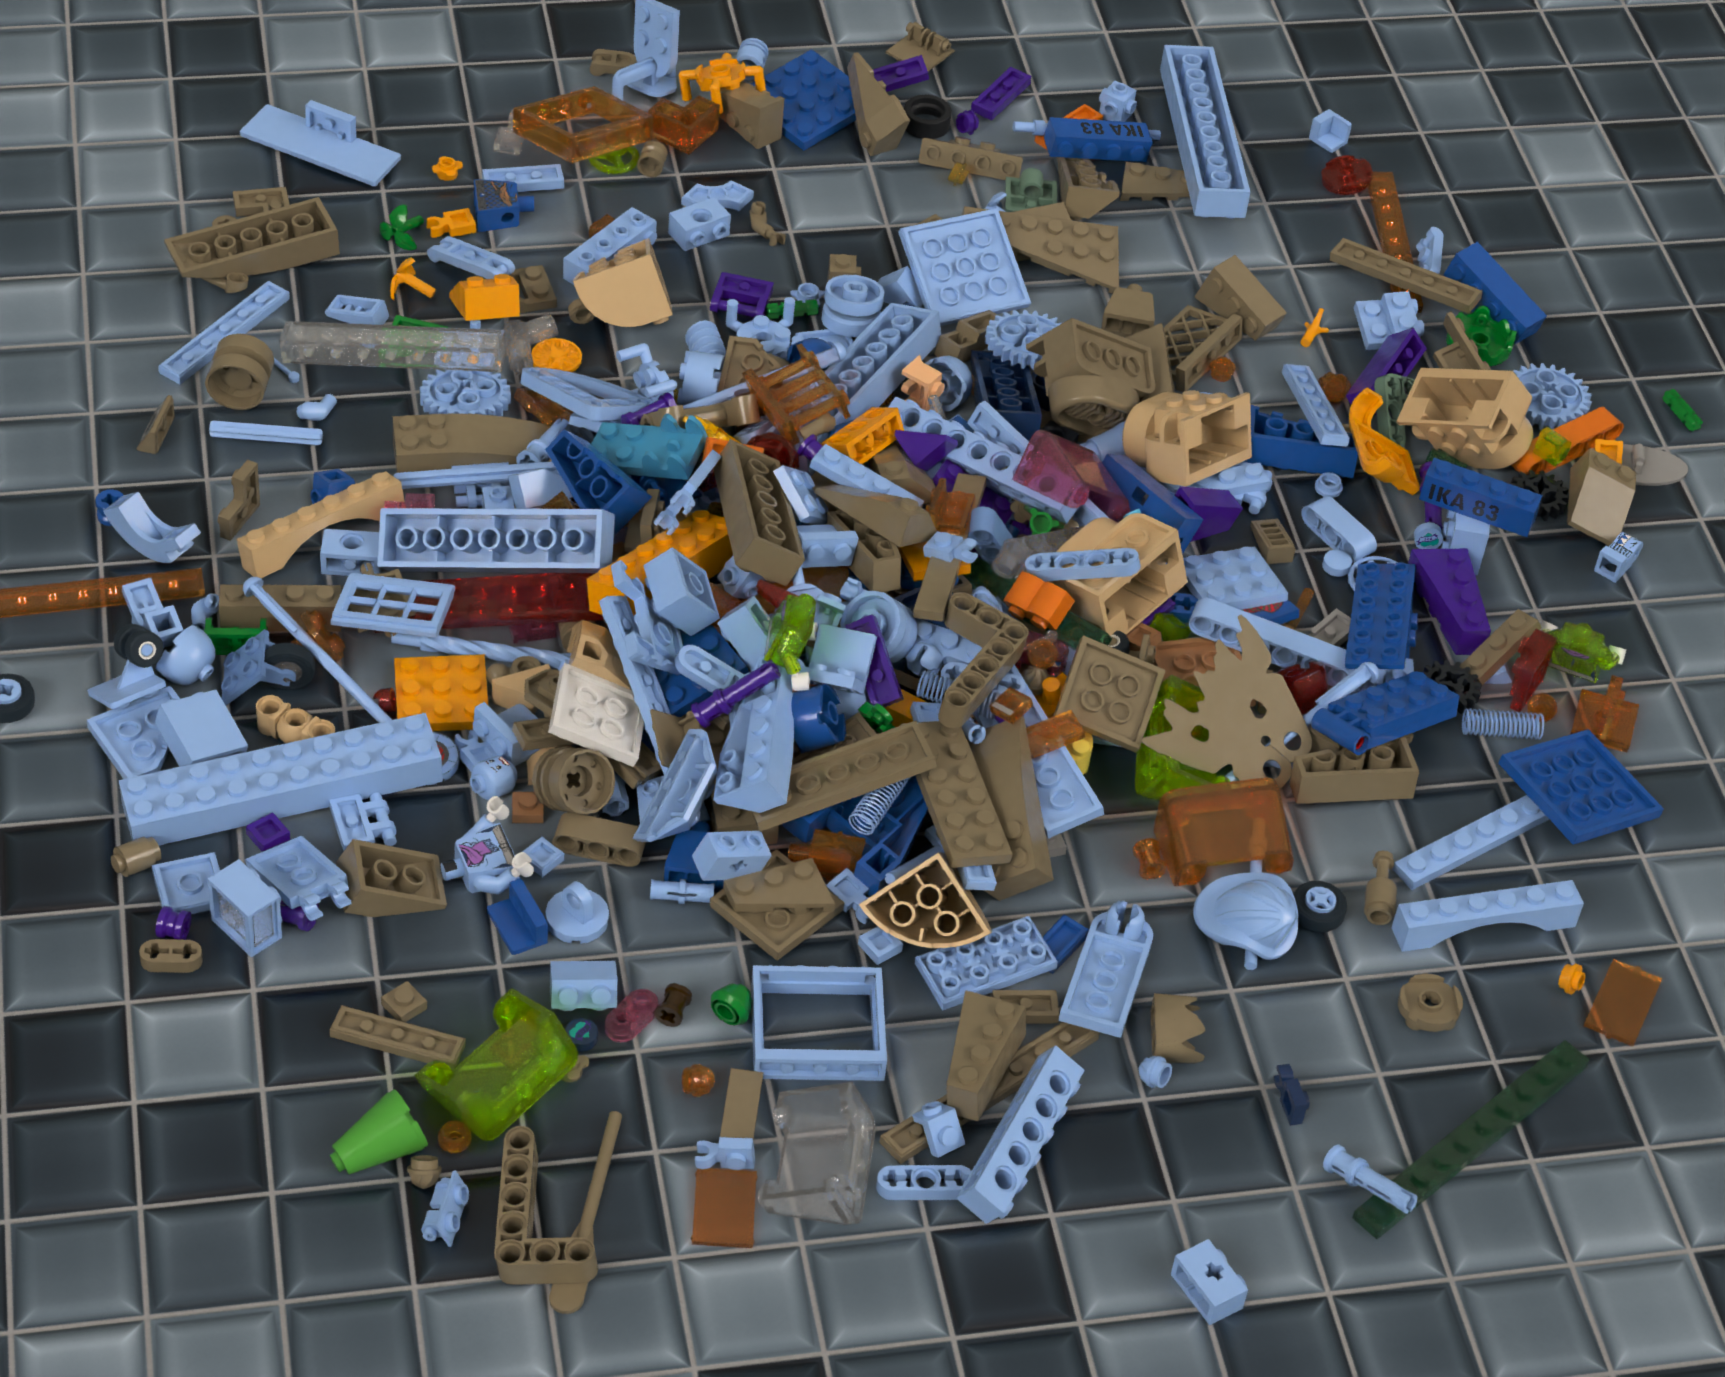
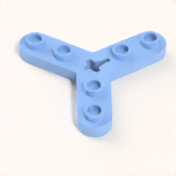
[674,645,805,728]

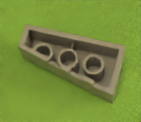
[827,510,901,594]
[947,990,1026,1121]

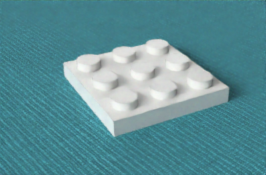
[548,663,644,767]

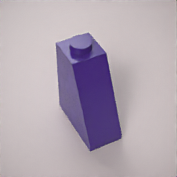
[1175,486,1243,542]

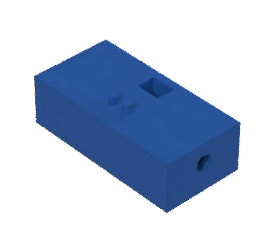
[1084,454,1204,564]

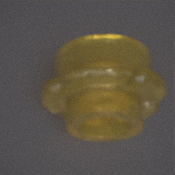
[947,162,970,186]

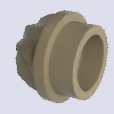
[1021,664,1049,695]
[407,1155,442,1189]

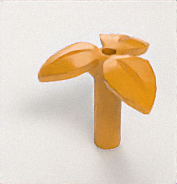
[390,257,437,300]

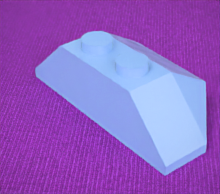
[632,729,717,842]

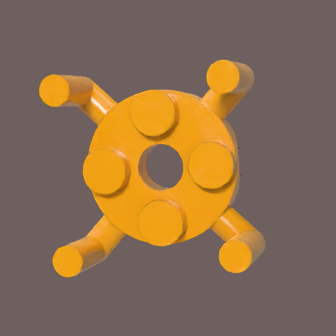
[678,53,766,114]

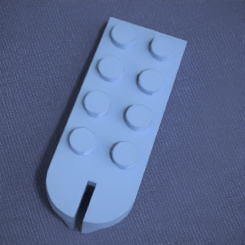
[1058,900,1153,1038]

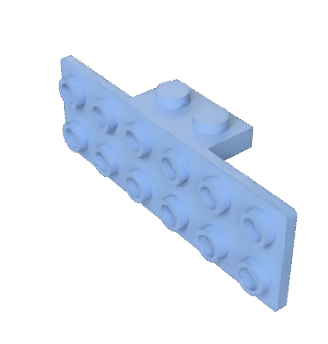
[240,100,401,186]

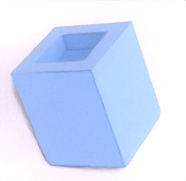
[1309,109,1352,153]

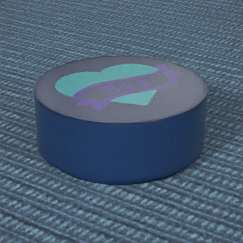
[565,1018,598,1051]

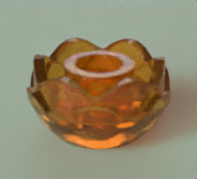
[1318,372,1351,402]

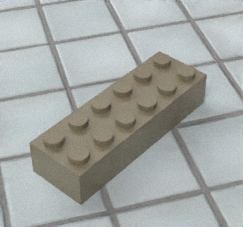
[713,439,805,586]

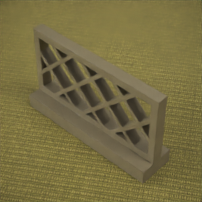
[1163,305,1243,392]

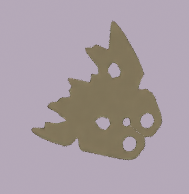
[1142,615,1312,790]

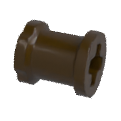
[654,983,692,1027]

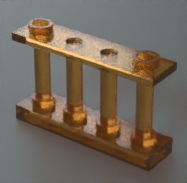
[742,343,851,447]

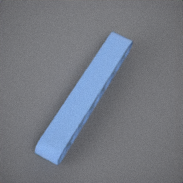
[1189,598,1386,694]

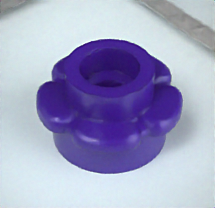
[956,110,979,135]

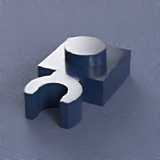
[1274,1064,1310,1126]

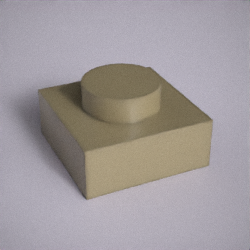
[381,981,427,1022]

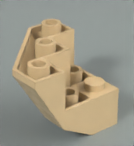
[567,620,632,690]

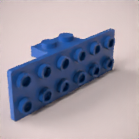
[1345,562,1418,669]

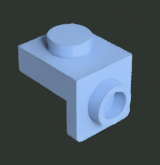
[807,593,846,636]
[912,1101,965,1158]

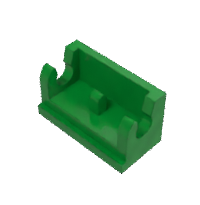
[204,617,268,655]

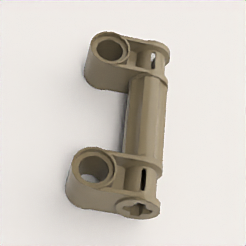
[640,394,761,429]

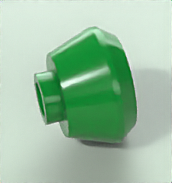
[711,983,753,1026]

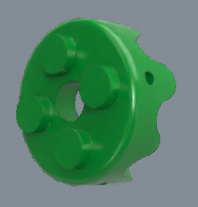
[1446,306,1517,367]

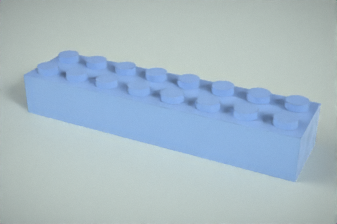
[377,508,615,573]

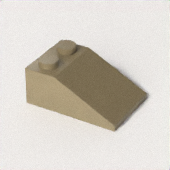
[1567,448,1636,546]
[336,839,447,917]

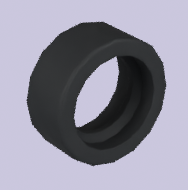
[904,94,952,139]

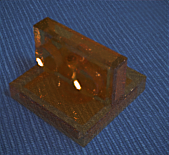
[1570,675,1639,753]

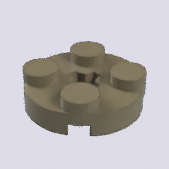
[1398,973,1463,1032]

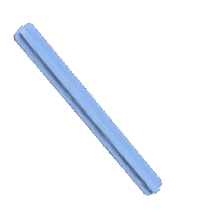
[393,461,560,489]

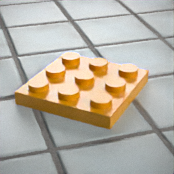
[394,654,489,731]

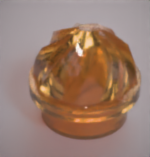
[1527,693,1557,722]
[682,1064,715,1097]

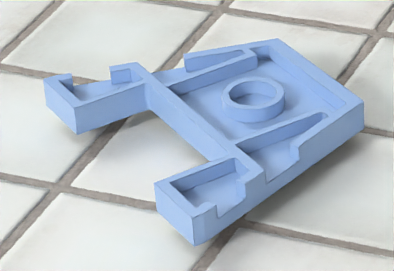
[611,560,683,675]

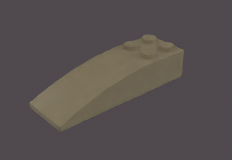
[164,197,340,278]
[392,413,551,473]
[968,715,1054,901]

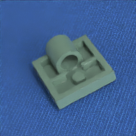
[1004,168,1057,212]

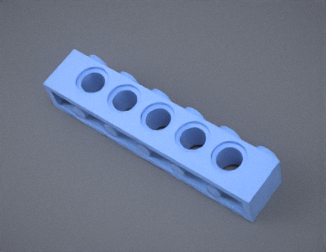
[956,1045,1085,1224]

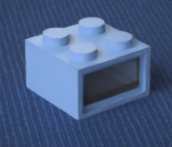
[208,859,282,957]

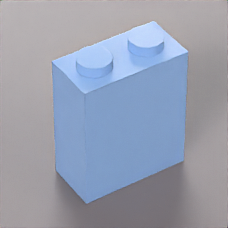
[155,690,248,767]

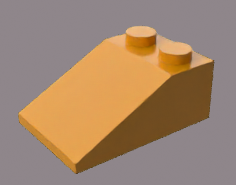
[449,274,520,321]

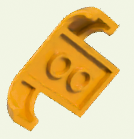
[1349,387,1420,496]

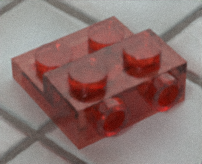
[1510,628,1557,713]

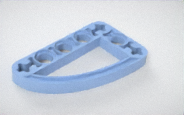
[520,367,654,421]

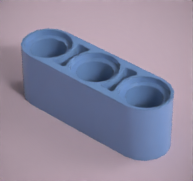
[968,507,1020,579]

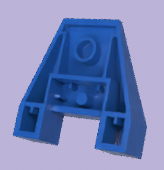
[782,776,928,897]

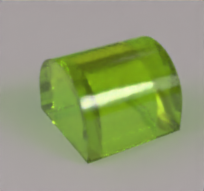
[1533,427,1572,466]
[1150,613,1191,641]

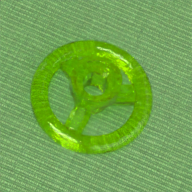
[588,137,640,174]

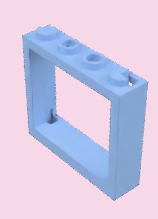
[751,965,887,1081]

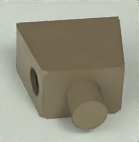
[1101,284,1155,337]

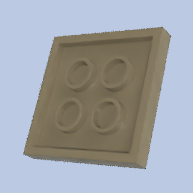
[1053,635,1166,753]
[710,849,844,961]

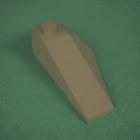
[1058,157,1120,221]

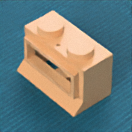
[901,355,945,414]

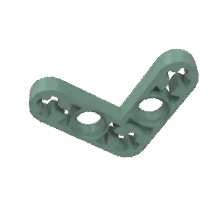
[1374,373,1415,447]

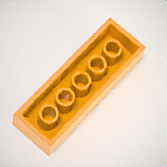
[587,510,733,616]

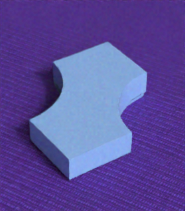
[681,181,754,211]

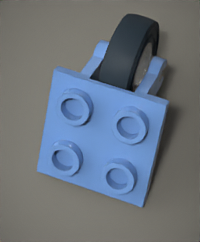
[221,629,315,706]

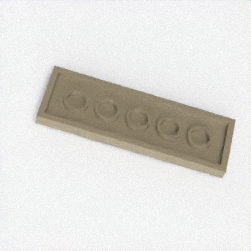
[751,720,937,832]
[900,721,1013,868]

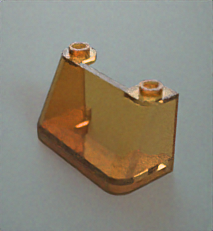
[1153,777,1294,886]

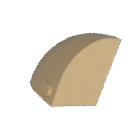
[573,238,673,327]
[858,852,992,948]

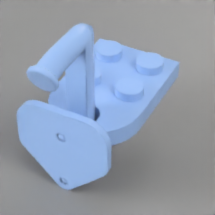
[611,0,680,115]

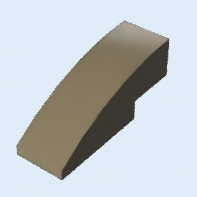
[934,310,997,363]

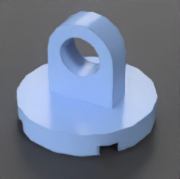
[545,881,609,944]

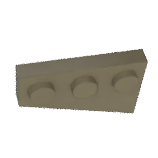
[723,858,835,912]

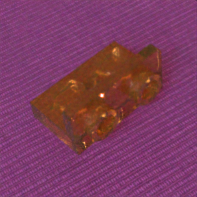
[925,478,976,536]

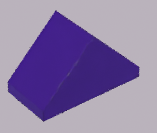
[895,430,958,471]

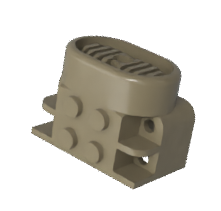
[1026,318,1155,435]

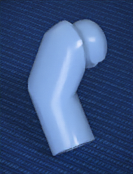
[296,394,337,421]

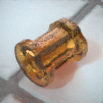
[1133,838,1167,880]

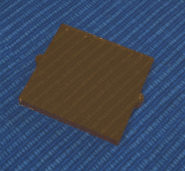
[807,829,866,880]

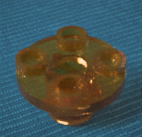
[291,609,346,662]

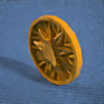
[531,338,582,372]

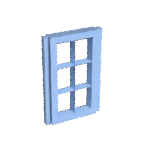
[331,573,455,638]

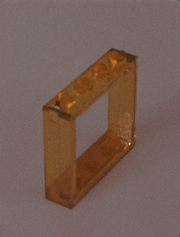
[513,86,653,163]

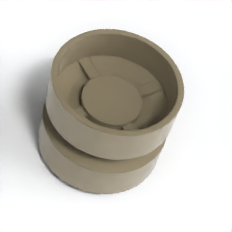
[205,334,274,410]

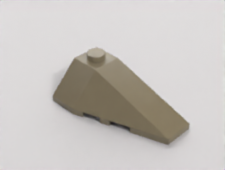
[847,52,910,156]
[868,441,939,504]
[815,484,937,547]

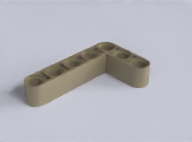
[938,592,1029,728]
[494,1126,598,1285]

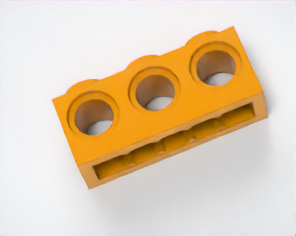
[820,407,904,464]

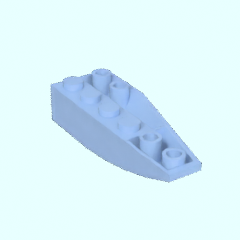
[713,647,794,813]

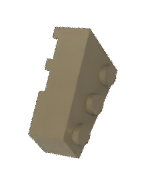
[710,81,785,149]
[1194,255,1287,341]

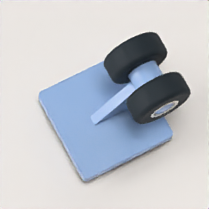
[87,624,166,710]

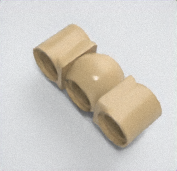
[256,695,335,743]

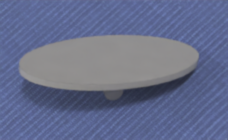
[1592,444,1688,486]

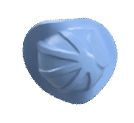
[1193,872,1298,960]

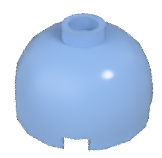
[923,355,973,412]
[155,625,215,686]

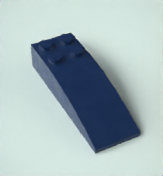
[971,350,1042,445]

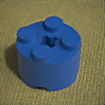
[791,684,846,753]

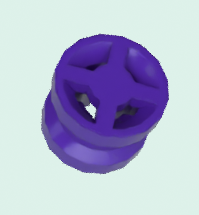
[155,906,192,940]

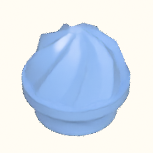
[1139,1056,1172,1088]

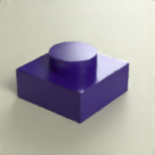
[246,812,290,852]

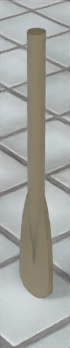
[549,1111,622,1314]

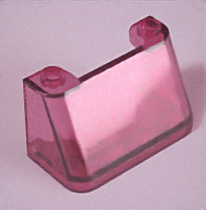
[1012,430,1130,522]

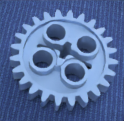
[985,309,1062,370]
[1513,363,1592,431]
[420,364,511,416]

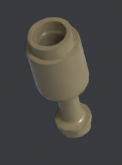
[1364,850,1397,925]

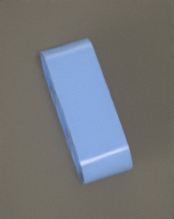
[1301,496,1377,563]

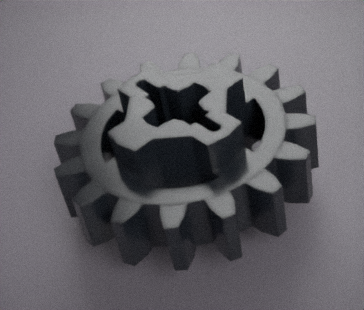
[1510,470,1569,521]
[1422,660,1482,715]

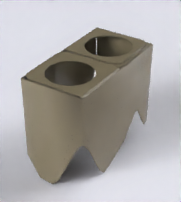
[1150,993,1206,1064]

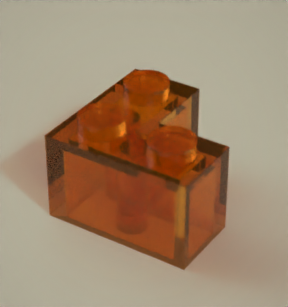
[647,95,720,155]

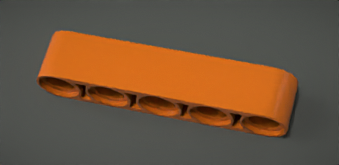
[1511,407,1624,475]

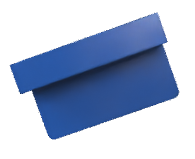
[487,878,548,955]

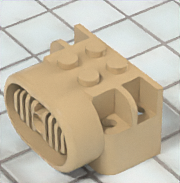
[1396,368,1533,469]
[1122,390,1252,487]
[1046,513,1188,639]

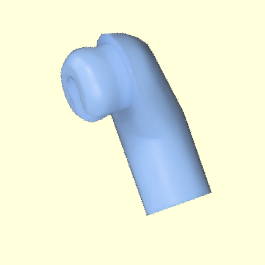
[191,593,219,631]

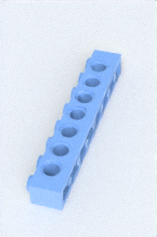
[889,397,1085,525]

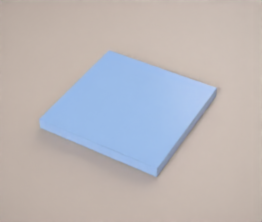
[898,208,1031,326]

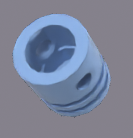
[735,38,769,80]

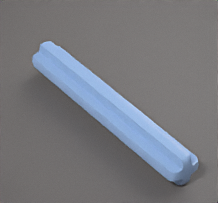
[209,420,323,446]

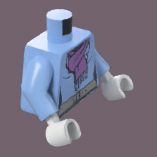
[440,796,534,895]

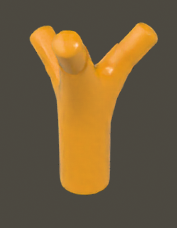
[1300,308,1329,347]

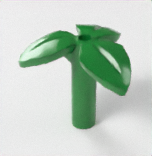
[379,204,424,250]

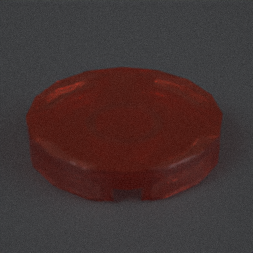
[1321,155,1373,195]

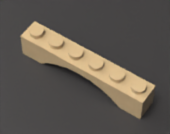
[236,471,406,578]

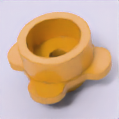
[432,156,463,181]

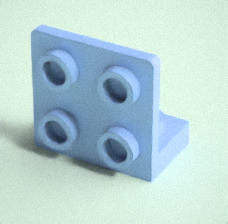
[798,624,877,695]

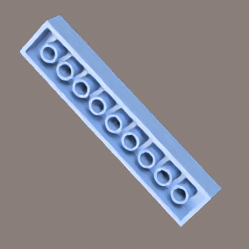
[1160,45,1251,219]
[756,303,941,476]
[118,713,443,845]

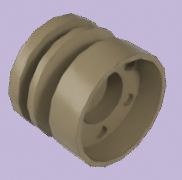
[532,746,615,815]

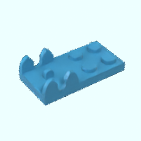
[591,413,708,480]

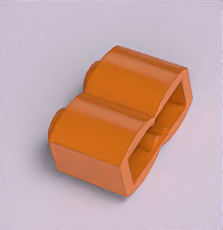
[1003,571,1075,631]

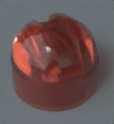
[373,688,396,713]

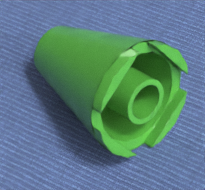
[329,1089,428,1175]

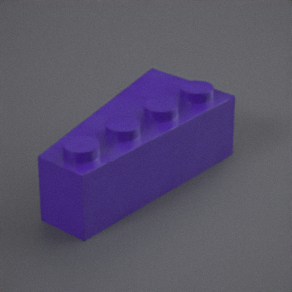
[1408,548,1491,655]

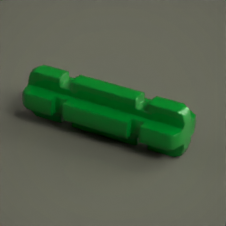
[766,299,819,319]
[1663,389,1703,432]

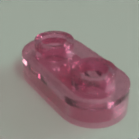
[605,989,659,1043]

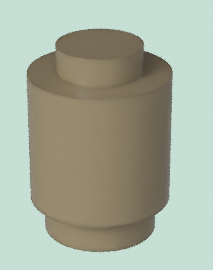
[111,837,161,877]

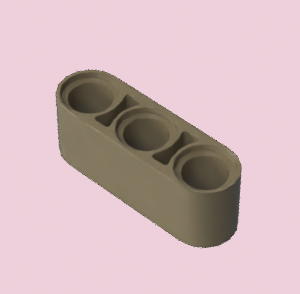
[552,812,646,867]

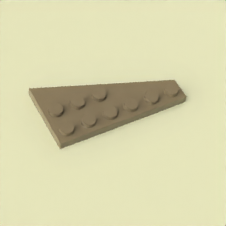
[962,206,1119,294]

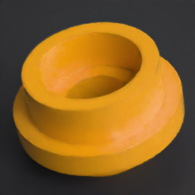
[1558,963,1586,995]

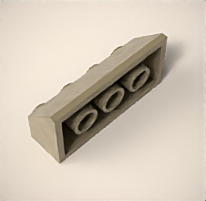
[219,584,343,632]

